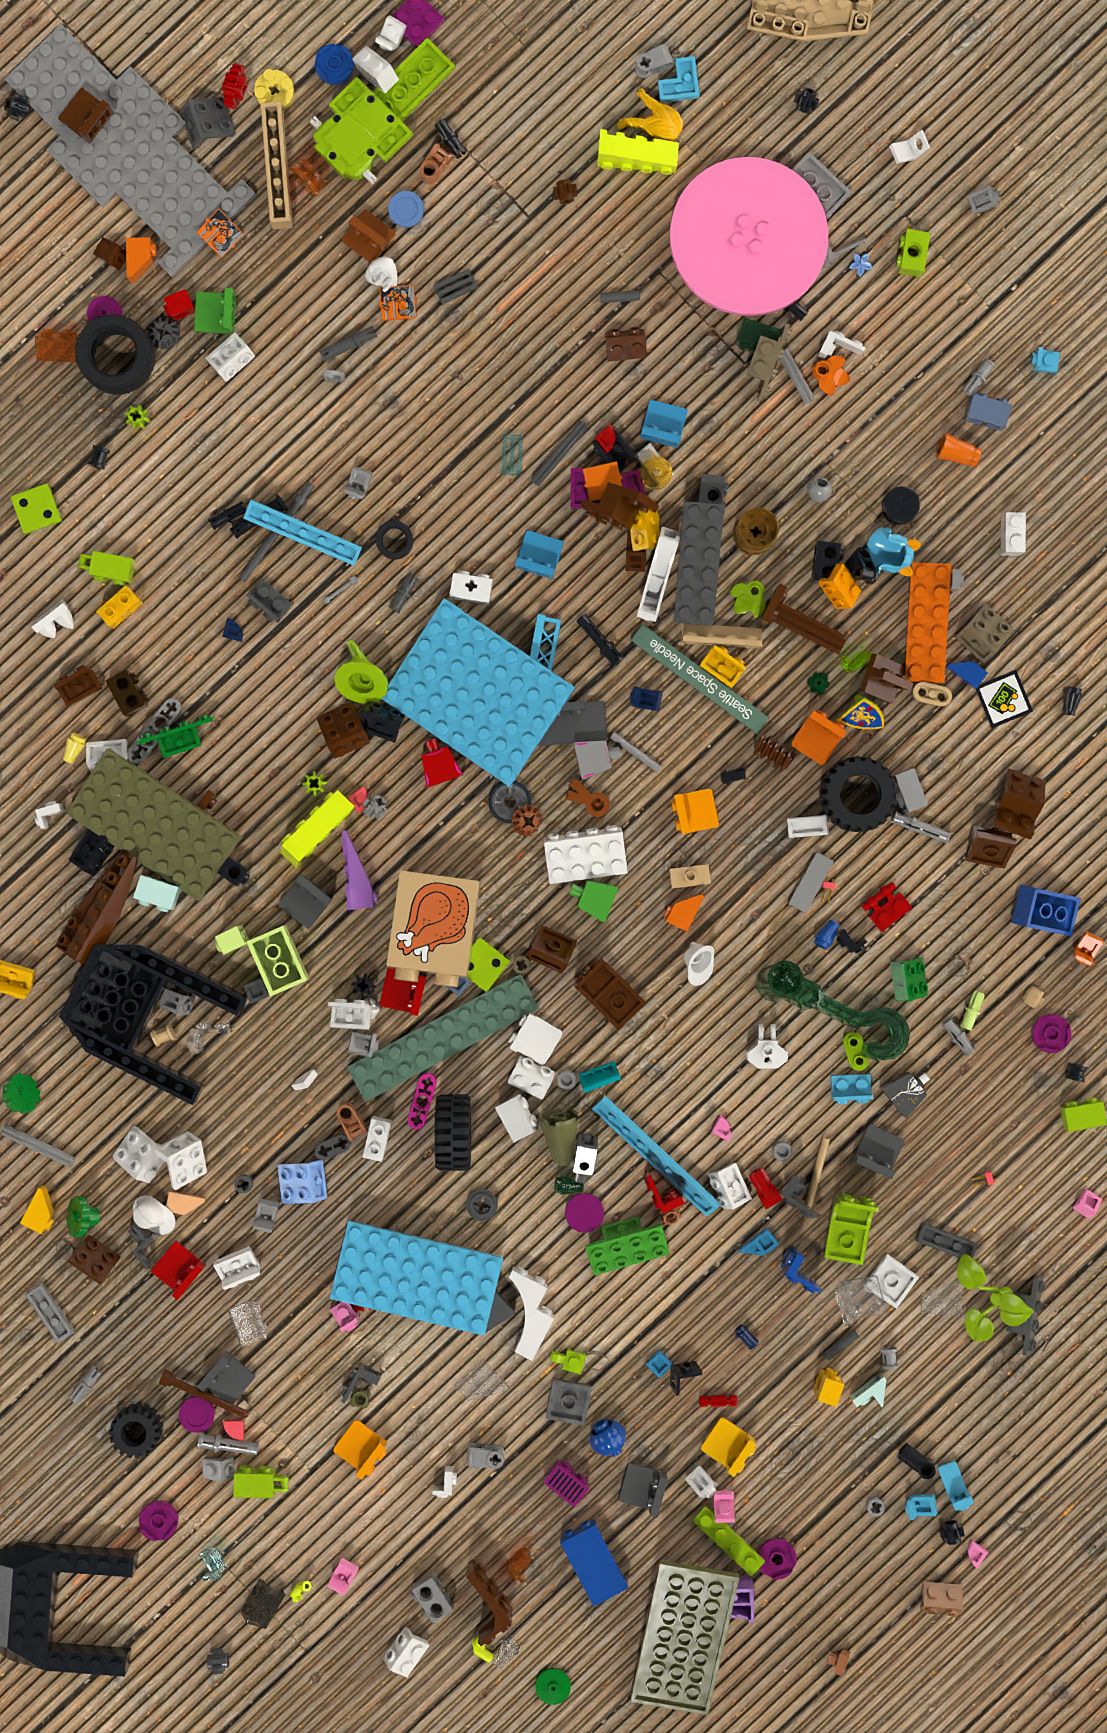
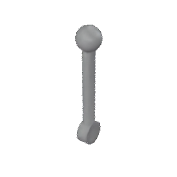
[323,576,358,604]

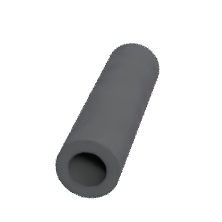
[600,290,640,303]
[823,1329,860,1361]

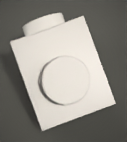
[34,801,65,829]
[432,1466,457,1498]

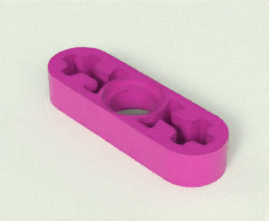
[408,1073,437,1129]

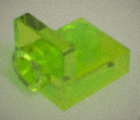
[840,650,872,674]

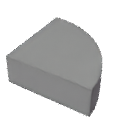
[323,370,345,382]

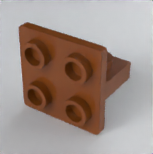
[342,210,396,263]

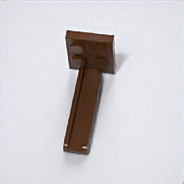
[757,583,848,655]

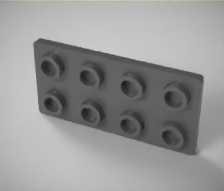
[538,701,607,746]

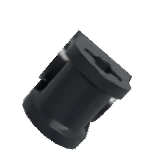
[845,547,878,585]

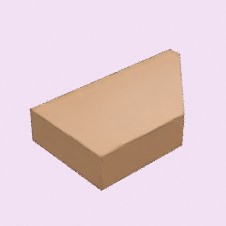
[166,1191,206,1215]

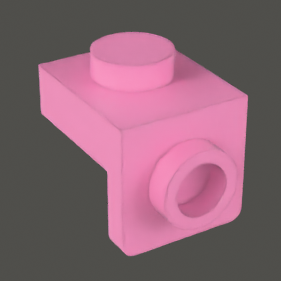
[327,1558,359,1595]

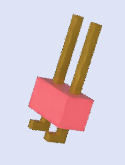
[822,878,835,903]
[972,1171,997,1186]

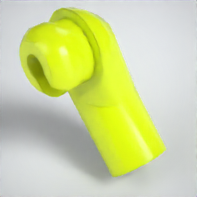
[289,1581,311,1602]
[472,1635,494,1663]

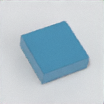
[645,1350,673,1378]

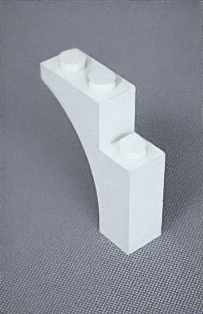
[637,527,681,622]
[509,1266,554,1361]

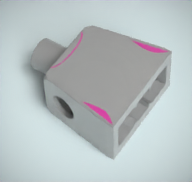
[574,741,621,780]

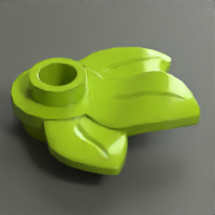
[730,581,766,618]

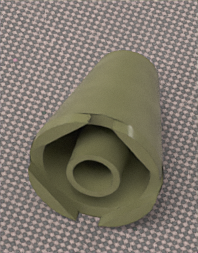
[539,1109,578,1166]

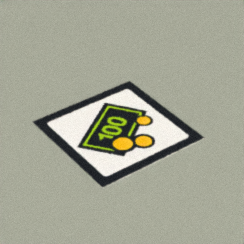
[976,670,1033,729]

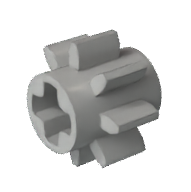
[362,794,388,820]

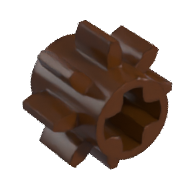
[553,179,578,204]

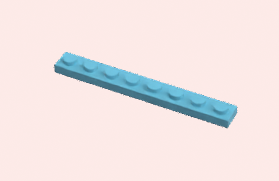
[592,1096,720,1217]

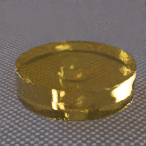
[640,457,673,490]

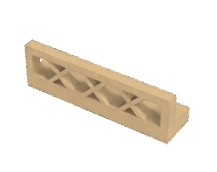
[681,623,762,649]

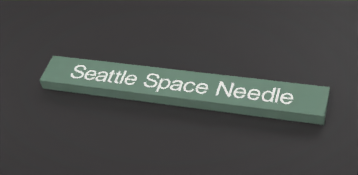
[631,625,769,734]

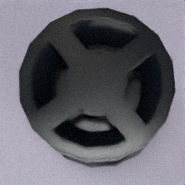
[1065,1062,1088,1082]

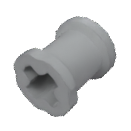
[880,1346,899,1370]

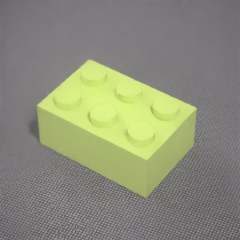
[247,925,309,996]

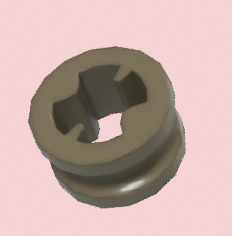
[513,956,530,974]

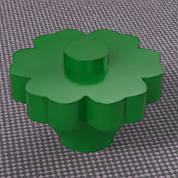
[2,1073,40,1114]
[66,1196,100,1237]

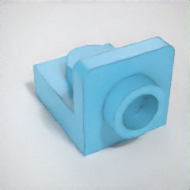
[1030,347,1060,374]

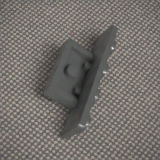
[1006,1275,1045,1356]

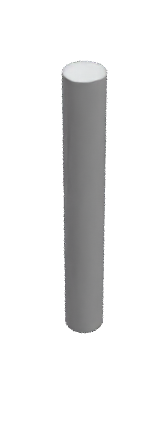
[610,732,662,773]

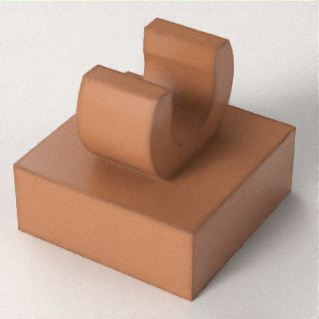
[827,1649,851,1676]

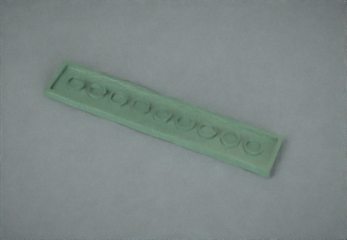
[347,974,539,1102]

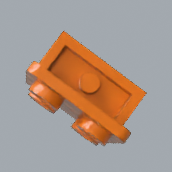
[791,710,847,765]

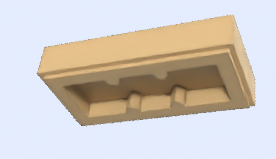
[669,864,711,888]

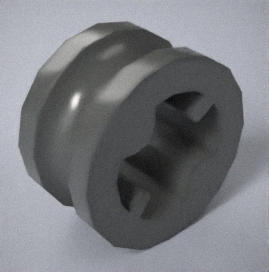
[234,1175,253,1194]

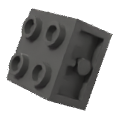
[180,97,236,149]
[279,874,333,929]
[853,1124,905,1179]
[781,1175,821,1219]
[197,1351,256,1404]
[619,1463,668,1518]

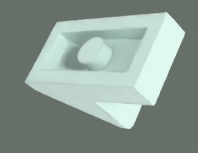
[850,1373,886,1407]

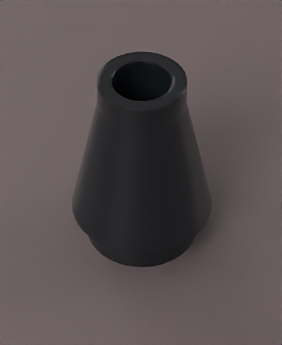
[1063,686,1083,716]

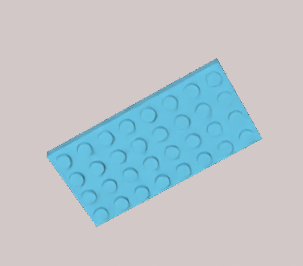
[330,1220,503,1336]

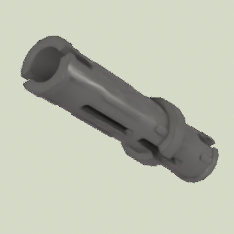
[319,325,378,362]

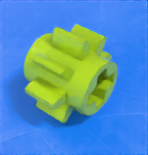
[124,405,150,430]
[302,771,328,796]

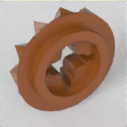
[512,805,542,836]

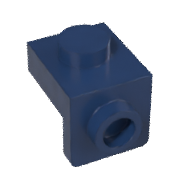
[630,686,663,712]

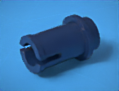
[734,1324,759,1350]

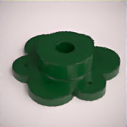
[807,672,830,695]

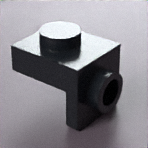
[836,929,867,954]

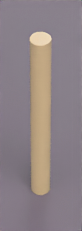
[805,1137,830,1208]

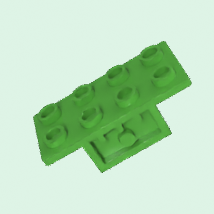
[585,1216,669,1275]

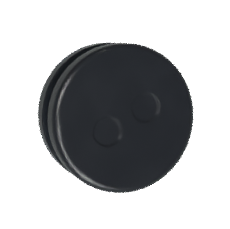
[882,486,920,525]

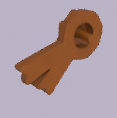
[566,778,610,817]

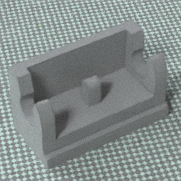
[891,768,928,814]

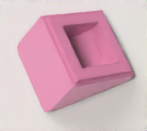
[1073,1188,1102,1218]

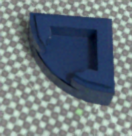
[222,618,243,642]

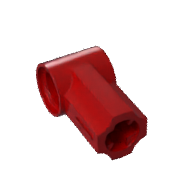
[748,1167,783,1210]

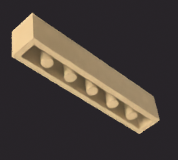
[261,102,293,230]

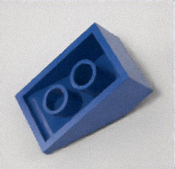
[1011,884,1081,936]

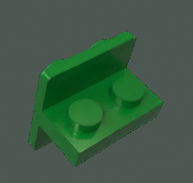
[890,958,928,1002]

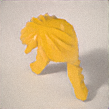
[617,88,683,142]

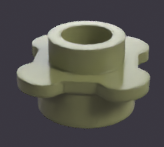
[350,1387,371,1409]

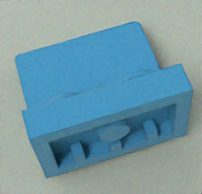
[640,400,688,448]
[515,530,564,580]

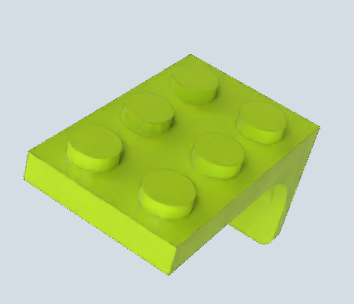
[823,1193,879,1265]

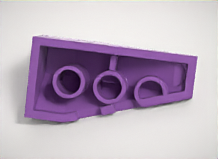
[342,830,378,910]

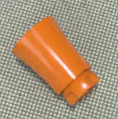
[935,432,982,467]

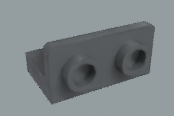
[246,579,293,623]

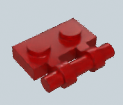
[861,881,912,932]

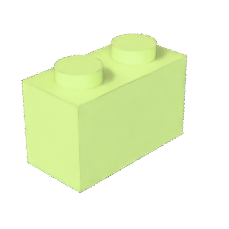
[214,925,249,955]

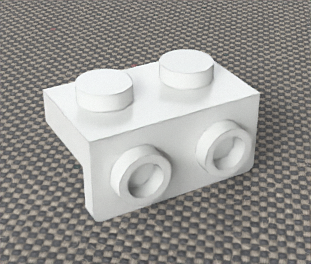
[328,999,372,1030]
[507,1056,555,1100]
[213,1246,260,1290]
[383,1627,430,1677]

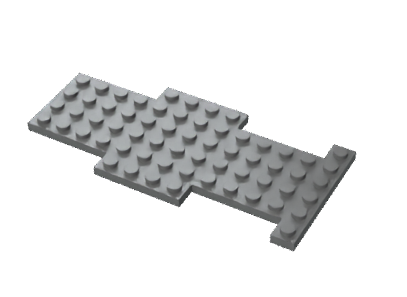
[5,24,257,278]

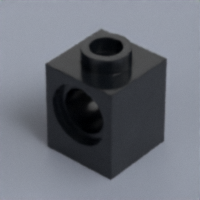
[217,857,250,886]

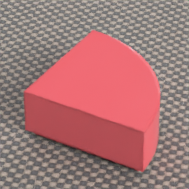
[348,786,367,814]
[223,1419,244,1441]

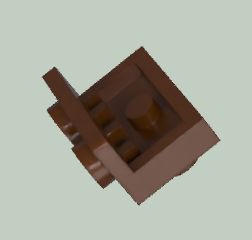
[605,327,647,362]
[53,665,103,708]

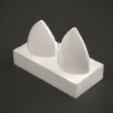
[31,599,74,638]

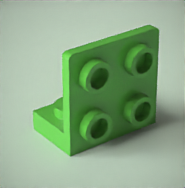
[194,288,236,334]

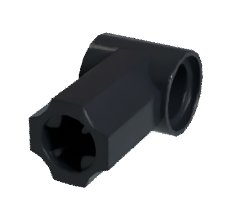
[897,1442,936,1479]

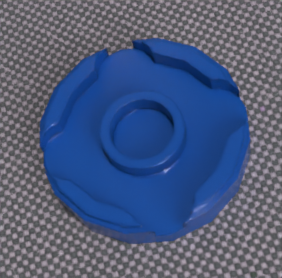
[315,44,354,85]

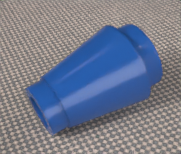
[813,920,840,950]

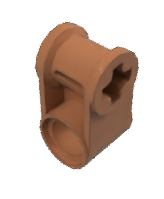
[420,143,454,185]
[337,1102,368,1142]

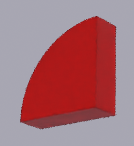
[594,425,615,453]

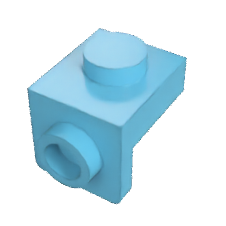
[905,1494,938,1520]

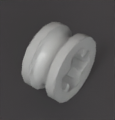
[866,1497,885,1517]

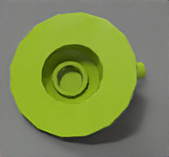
[334,640,388,704]

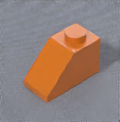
[126,237,157,283]
[664,894,704,932]

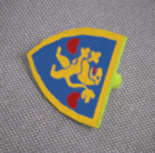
[837,695,884,729]

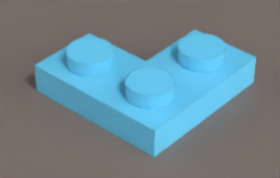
[658,56,700,103]

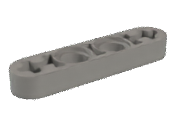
[127,699,182,764]

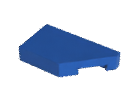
[946,661,988,689]

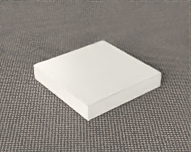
[864,1253,919,1309]

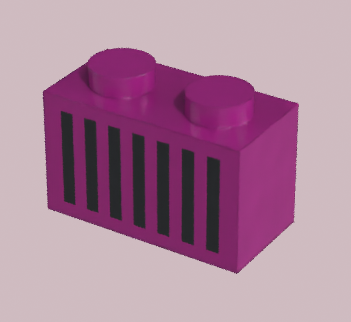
[543,1459,589,1507]

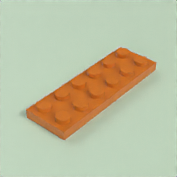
[904,562,951,683]

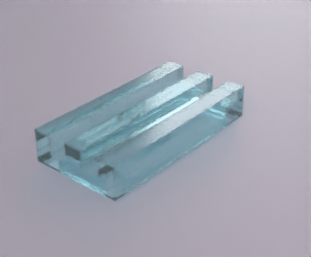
[501,434,523,476]

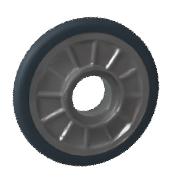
[488,781,532,823]

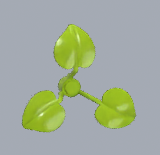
[957,1253,1034,1342]

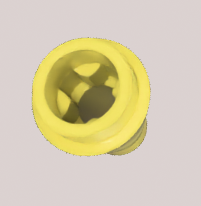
[63,733,86,764]

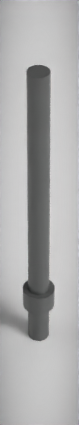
[239,482,315,582]

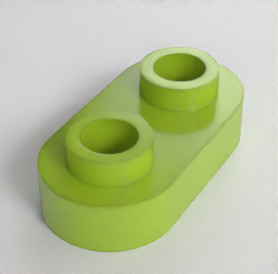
[842,1032,869,1071]

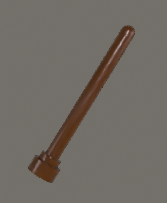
[159,1369,249,1418]

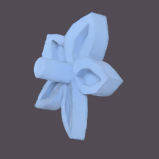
[849,253,872,277]

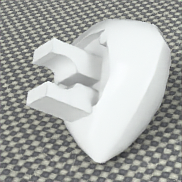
[365,256,398,292]

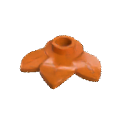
[812,356,850,395]

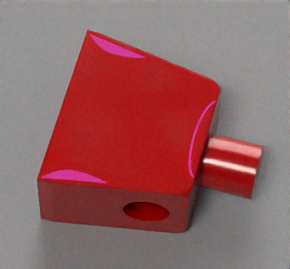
[421,739,463,788]

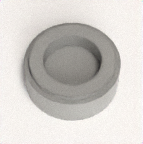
[557,1070,576,1090]
[772,1141,792,1161]

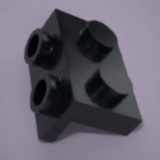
[592,426,639,473]

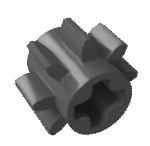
[207,1648,230,1675]

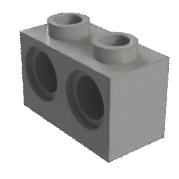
[411,1571,454,1623]

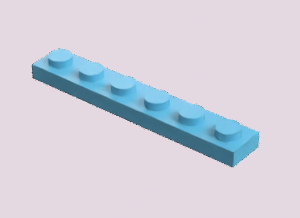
[243,499,362,565]

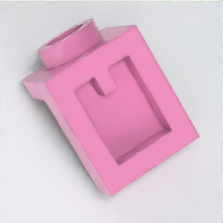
[330,1302,360,1332]
[713,1489,735,1523]

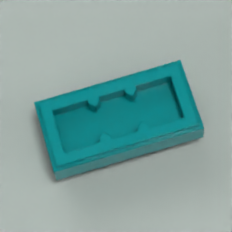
[578,1061,621,1093]

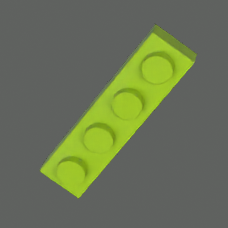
[692,1505,765,1577]

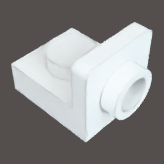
[375,16,407,51]
[685,1466,718,1498]

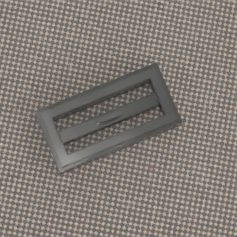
[434,269,478,305]

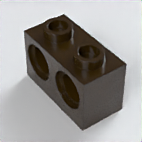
[105,670,148,717]

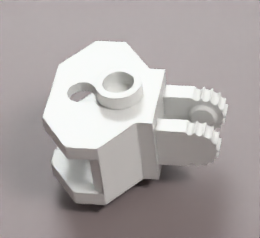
[746,1024,788,1069]

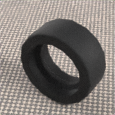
[375,520,414,560]

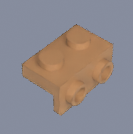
[920,1581,963,1616]

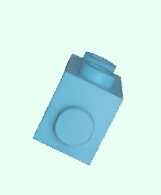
[937,1460,974,1511]

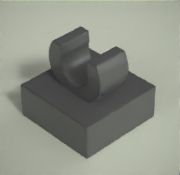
[243,978,269,1004]

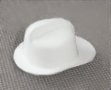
[684,942,714,986]
[133,1195,176,1235]

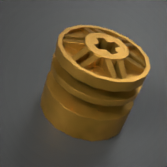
[733,507,779,555]

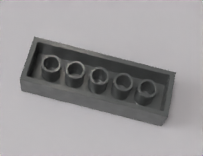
[673,501,724,625]

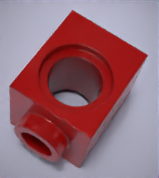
[163,289,195,321]

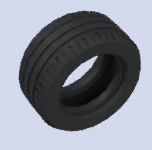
[75,314,155,395]

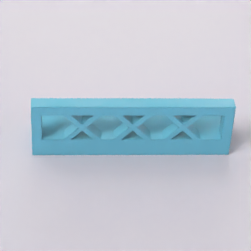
[530,614,561,671]

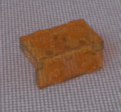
[35,329,79,362]

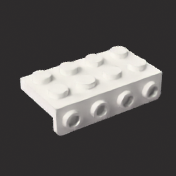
[543,825,628,884]

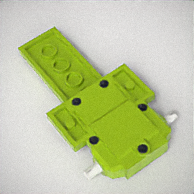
[310,38,456,184]

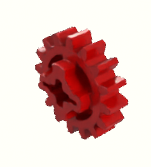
[222,63,248,110]

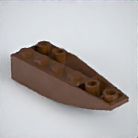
[55,850,137,965]

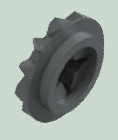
[148,317,180,349]
[466,1189,498,1221]

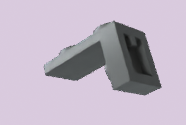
[340,1363,382,1404]

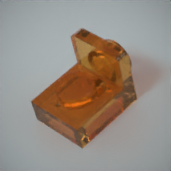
[508,1547,531,1584]

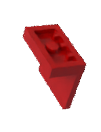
[379,968,427,1016]
[644,1170,685,1213]
[151,1241,206,1300]

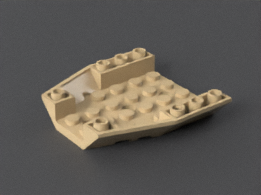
[747,0,873,41]

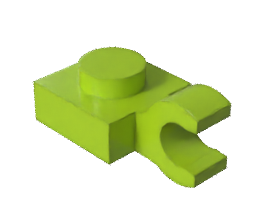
[550,1349,586,1375]

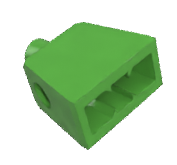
[569,881,619,923]

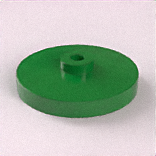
[535,1668,571,1705]

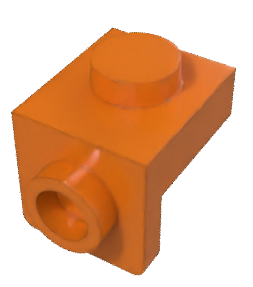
[1074,931,1104,966]

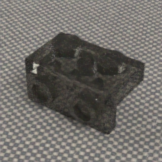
[241,1579,285,1629]

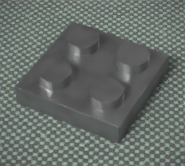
[546,1378,592,1426]

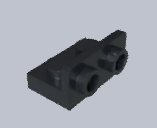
[361,701,405,743]
[68,829,115,876]

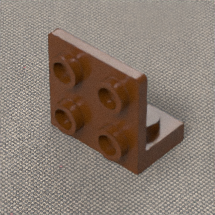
[58,88,114,144]

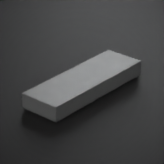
[788,852,834,913]
[25,1282,75,1344]

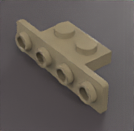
[746,323,792,402]

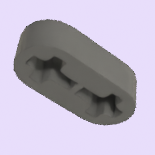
[315,1133,351,1160]

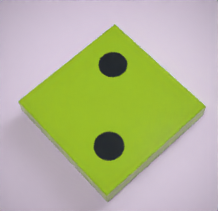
[10,483,62,535]
[468,937,510,992]

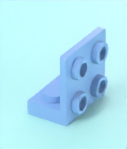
[278,1159,327,1204]

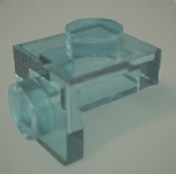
[200,1547,227,1581]

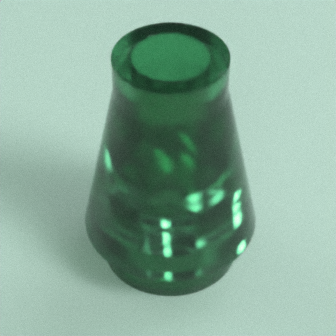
[554,1175,584,1195]

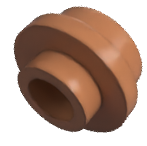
[660,1208,680,1225]

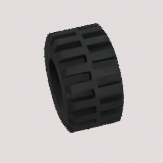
[109,1403,163,1458]

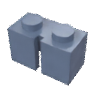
[964,393,1012,431]

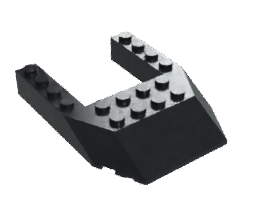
[59,945,248,1105]
[0,1541,138,1677]

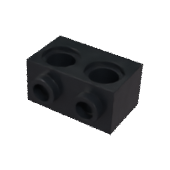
[811,541,844,584]

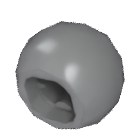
[807,477,832,503]

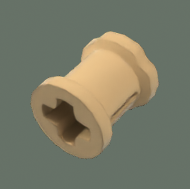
[150,1023,176,1047]

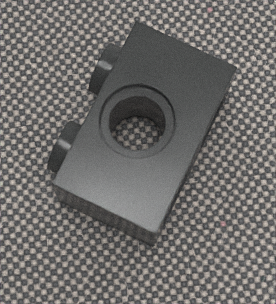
[697,474,728,513]

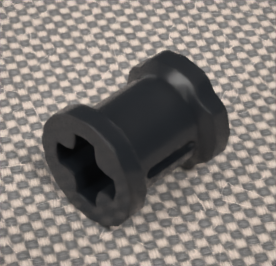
[87,445,110,470]

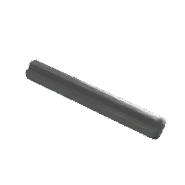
[531,421,588,486]

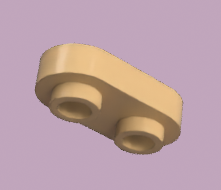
[912,682,952,707]

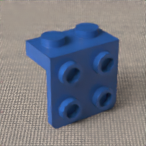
[781,1246,822,1294]

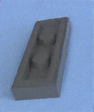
[915,1222,978,1258]

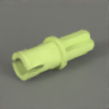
[960,991,985,1031]

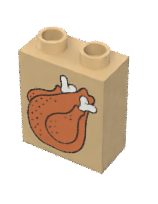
[386,870,481,987]

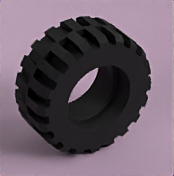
[819,756,898,832]
[434,1094,471,1171]

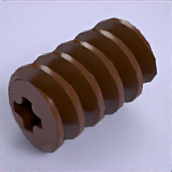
[753,732,797,772]

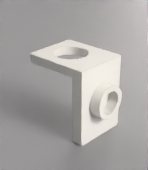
[889,130,930,164]

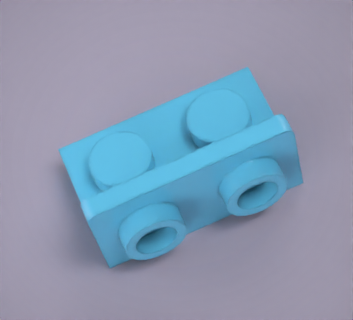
[830,1074,873,1104]

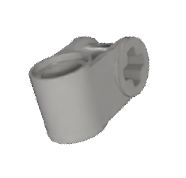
[635,44,674,79]
[467,1443,505,1469]

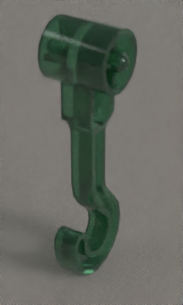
[756,960,910,1061]

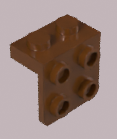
[317,702,370,759]

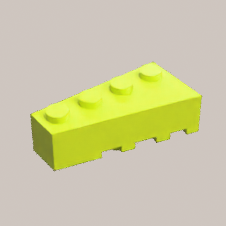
[597,129,679,175]
[280,790,355,868]

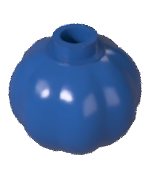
[589,1419,626,1457]

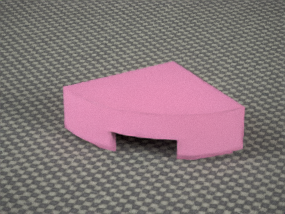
[711,1115,731,1142]
[968,1539,989,1568]

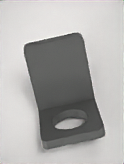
[128,1224,159,1270]

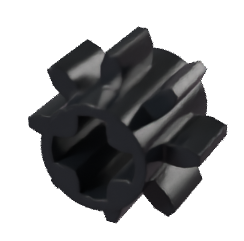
[793,87,819,113]
[4,93,29,121]
[351,973,376,998]
[939,1520,965,1545]

